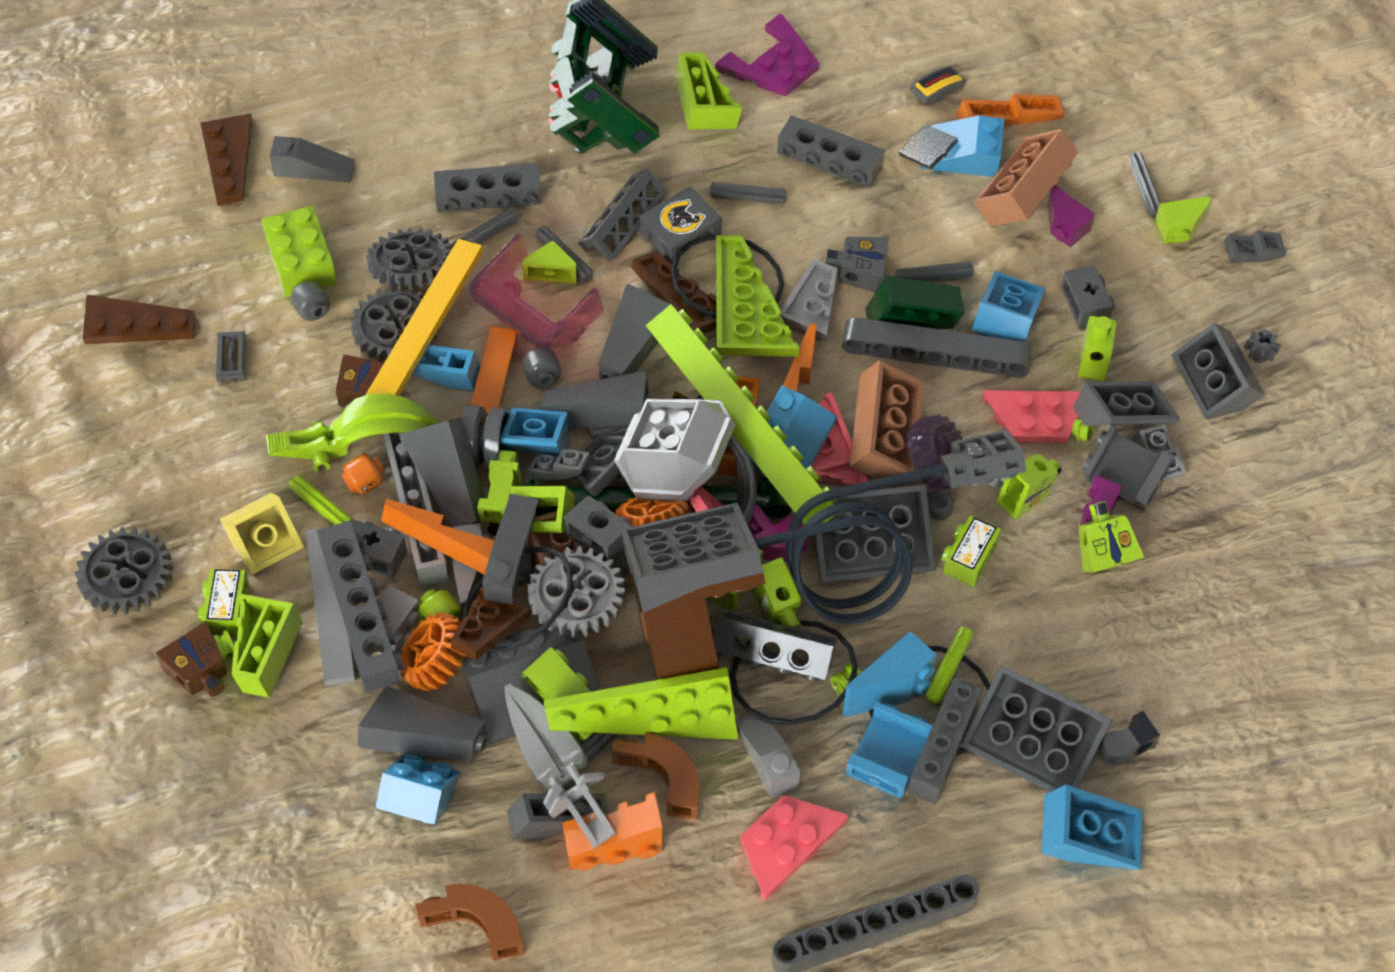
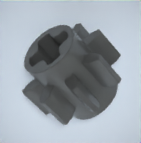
[1244,329,1281,364]

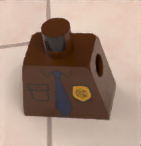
[336,354,384,411]
[155,622,228,697]

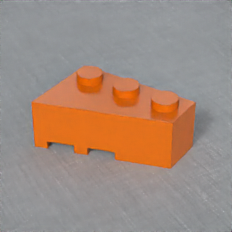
[562,792,662,871]

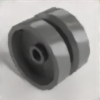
[462,405,510,468]

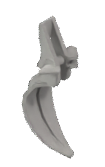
[504,683,616,849]

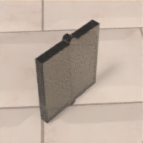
[898,125,959,170]

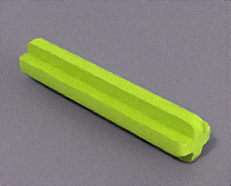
[289,475,354,525]
[925,626,974,705]

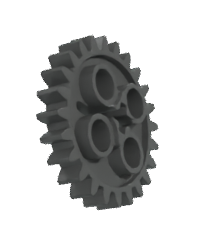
[366,228,452,290]
[351,287,440,362]
[75,527,174,615]

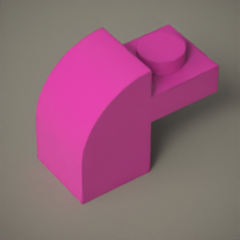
[747,504,808,562]

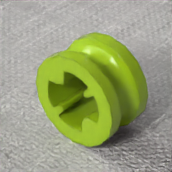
[212,630,234,659]

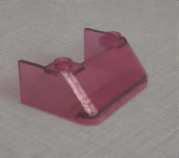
[469,233,604,348]

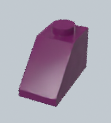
[1048,185,1095,248]

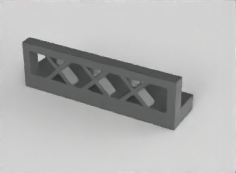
[578,168,667,262]

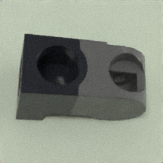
[1100,711,1160,765]

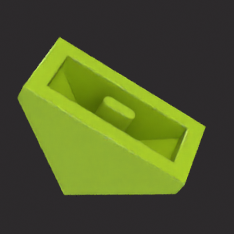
[522,240,577,284]

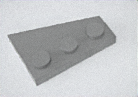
[781,258,837,341]

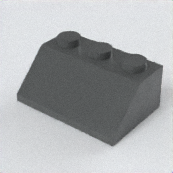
[1171,322,1265,420]
[1073,381,1180,426]

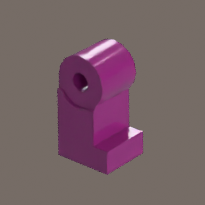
[1080,475,1122,525]

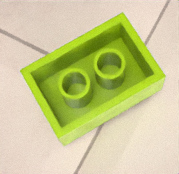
[261,205,337,298]

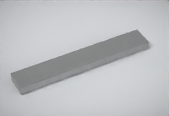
[306,528,355,686]

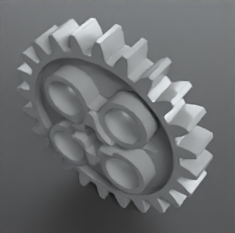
[528,546,625,637]

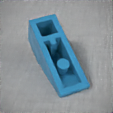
[396,341,481,391]

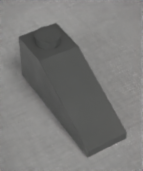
[270,136,355,182]
[507,793,609,839]

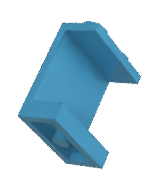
[846,702,933,799]

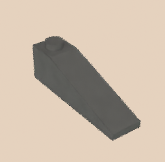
[482,494,539,605]

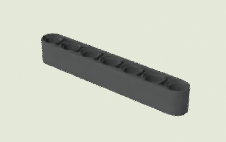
[842,318,1031,378]
[772,875,979,972]

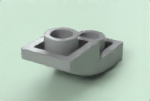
[1136,424,1186,481]
[527,449,590,481]

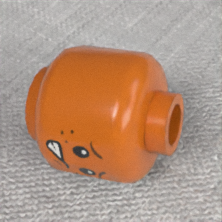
[341,453,385,495]

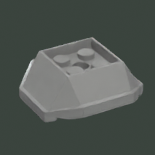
[614,399,736,502]

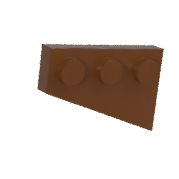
[451,585,531,661]

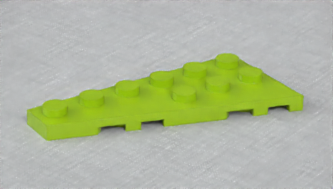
[716,235,800,357]
[544,668,738,740]

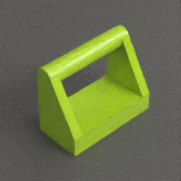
[510,486,575,533]

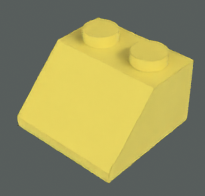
[220,493,304,574]

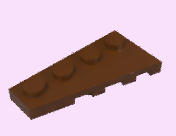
[200,113,253,206]
[631,251,716,333]
[83,295,196,344]

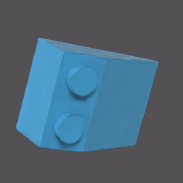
[920,116,1004,177]
[972,271,1045,342]
[842,631,937,718]
[1042,784,1143,870]

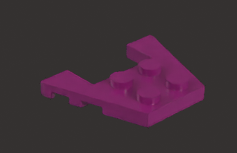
[715,13,820,96]

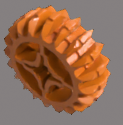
[615,497,693,527]
[400,612,467,692]

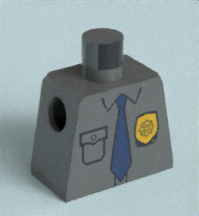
[826,237,889,292]

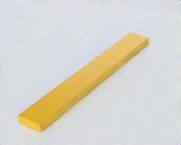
[366,239,484,396]

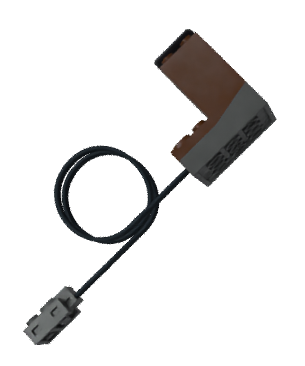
[621,429,1026,680]

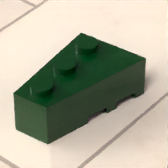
[865,276,965,329]

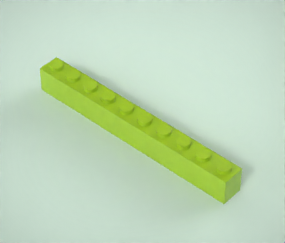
[645,304,838,524]

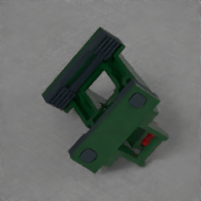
[548,0,660,154]

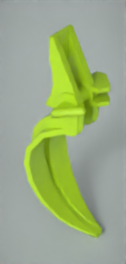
[266,394,440,472]

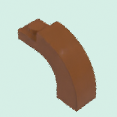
[612,733,700,820]
[416,884,524,961]

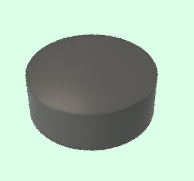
[927,490,953,519]

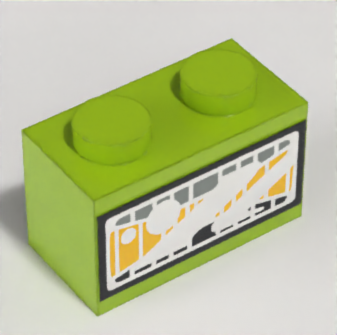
[941,515,1001,587]
[198,569,250,636]

